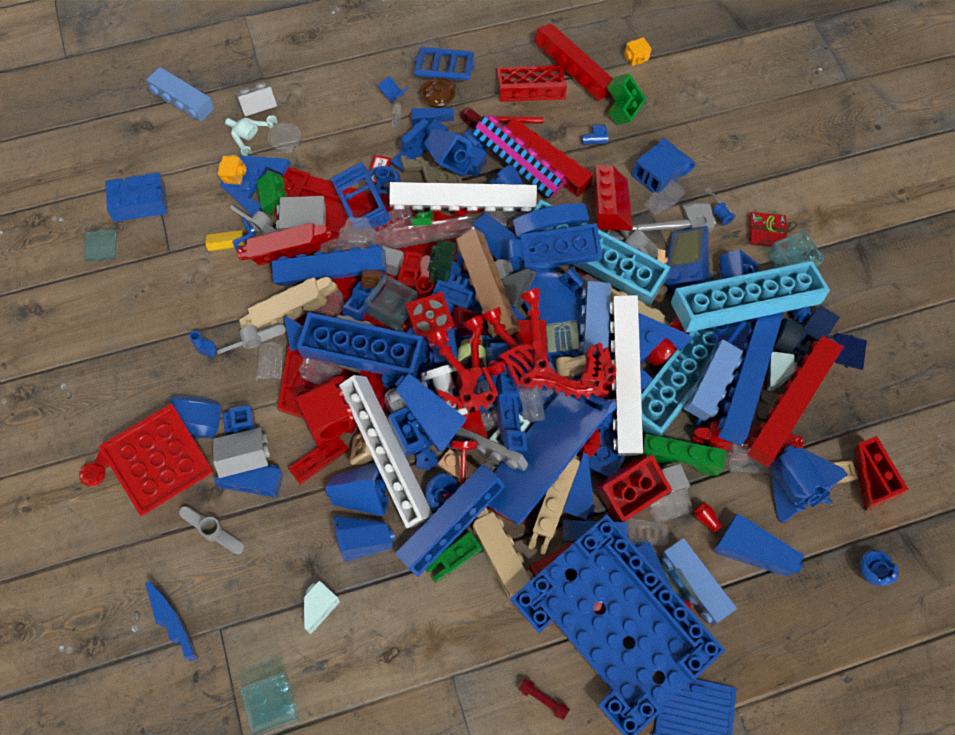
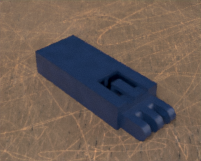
[790,305,840,368]

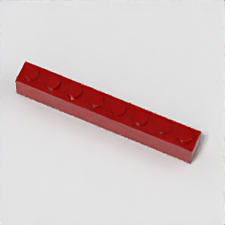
[747,335,844,468]

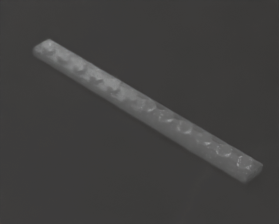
[314,209,528,254]

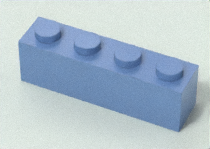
[146,67,214,122]
[579,281,611,359]
[684,339,743,421]
[660,538,737,627]

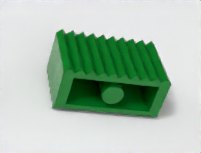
[256,171,287,215]

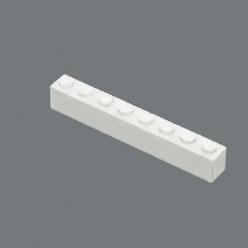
[390,182,537,213]
[610,295,643,456]
[339,375,433,528]

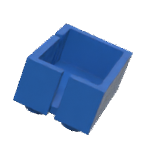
[105,172,168,222]

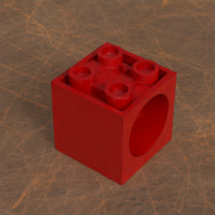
[296,381,355,446]

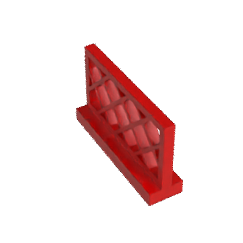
[497,65,567,102]

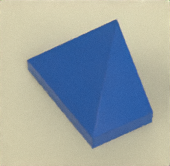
[284,316,304,351]

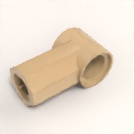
[556,355,595,380]

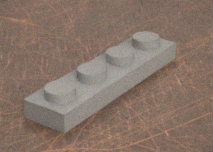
[456,427,528,471]

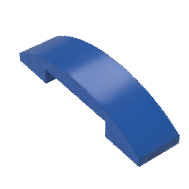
[513,204,589,238]
[497,375,527,452]

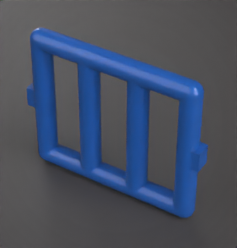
[414,47,474,80]

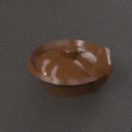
[420,78,456,108]

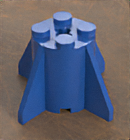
[769,446,848,523]

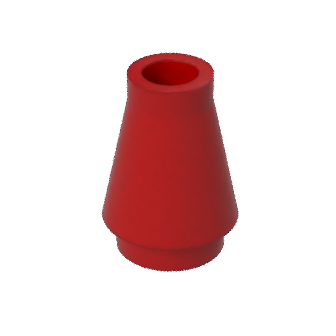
[693,502,723,533]

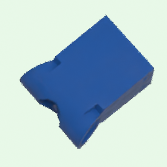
[632,137,696,197]

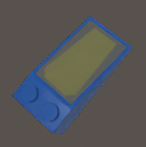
[666,226,709,295]

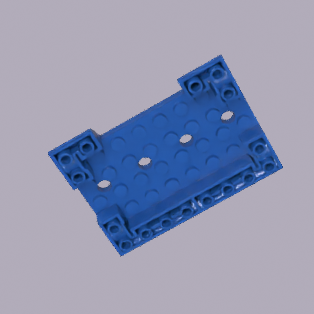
[510,514,726,735]

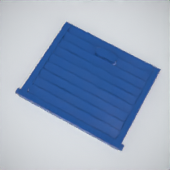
[652,674,737,735]

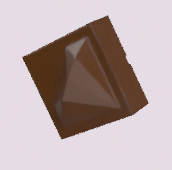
[361,270,382,288]

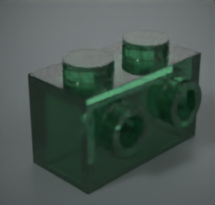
[427,239,457,283]

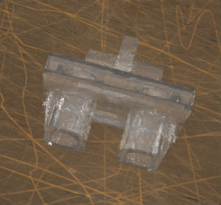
[519,385,545,422]

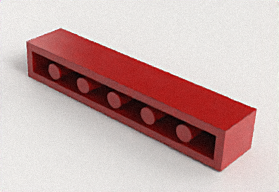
[533,23,613,101]
[505,118,593,197]

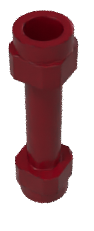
[518,678,570,720]

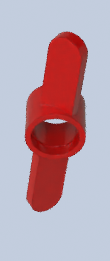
[415,255,434,299]

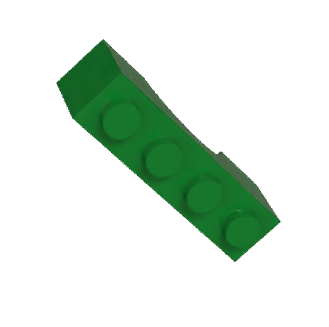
[640,434,726,476]

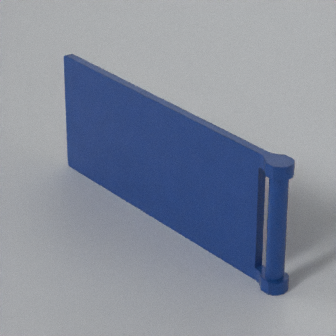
[488,391,616,525]

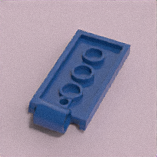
[507,223,603,270]

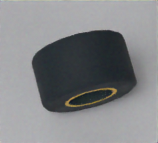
[773,318,803,354]

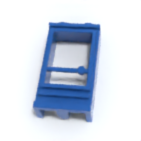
[331,162,392,236]

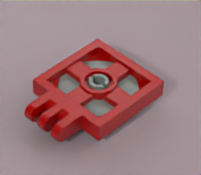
[405,292,455,348]

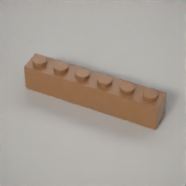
[456,228,521,341]

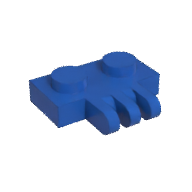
[432,273,474,309]

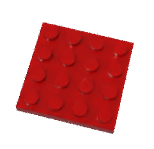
[98,403,215,517]

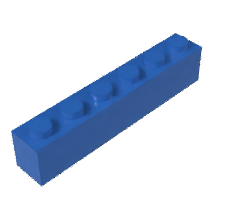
[272,245,387,286]
[395,464,506,577]

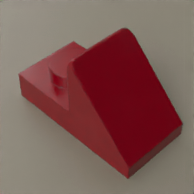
[454,306,487,336]

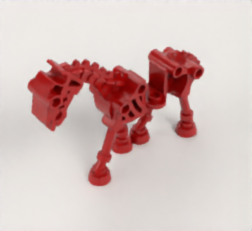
[427,287,617,411]

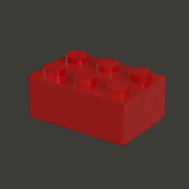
[595,455,672,523]

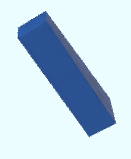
[412,108,454,126]

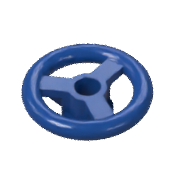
[366,166,401,194]

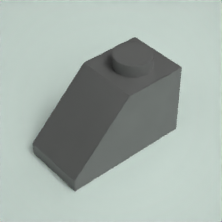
[502,269,537,306]

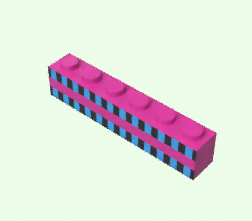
[472,115,567,198]

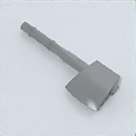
[632,203,716,232]

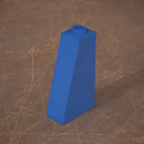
[395,373,467,452]
[713,513,804,577]

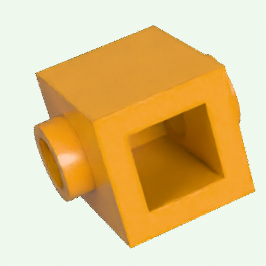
[624,37,652,66]
[218,155,246,185]

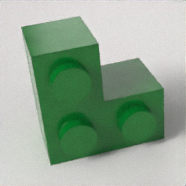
[607,73,647,125]

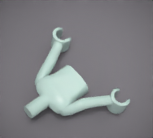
[225,115,278,156]

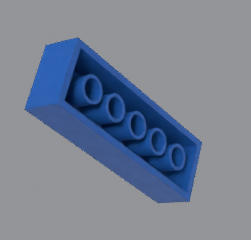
[297,312,425,379]

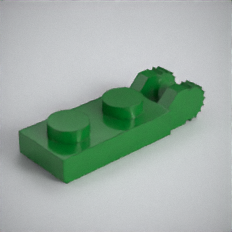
[412,210,434,226]
[426,532,483,583]

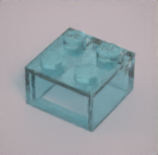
[768,230,825,269]
[364,274,418,331]
[240,672,300,735]

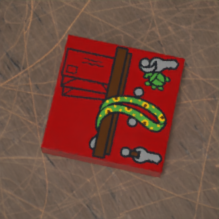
[749,212,787,248]

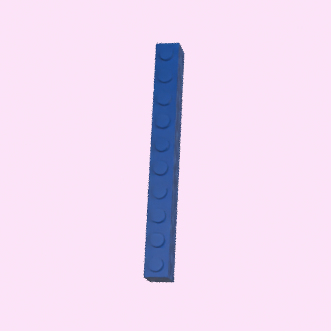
[717,312,784,446]

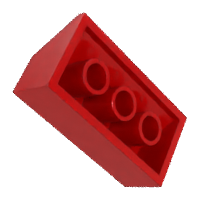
[593,165,633,231]

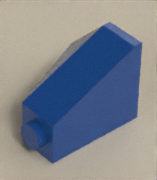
[424,129,474,177]
[326,462,389,516]
[333,517,395,562]

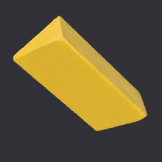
[205,230,244,251]

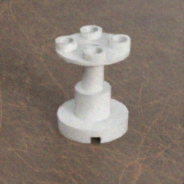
[420,365,470,415]

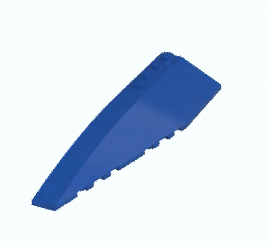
[472,213,649,398]

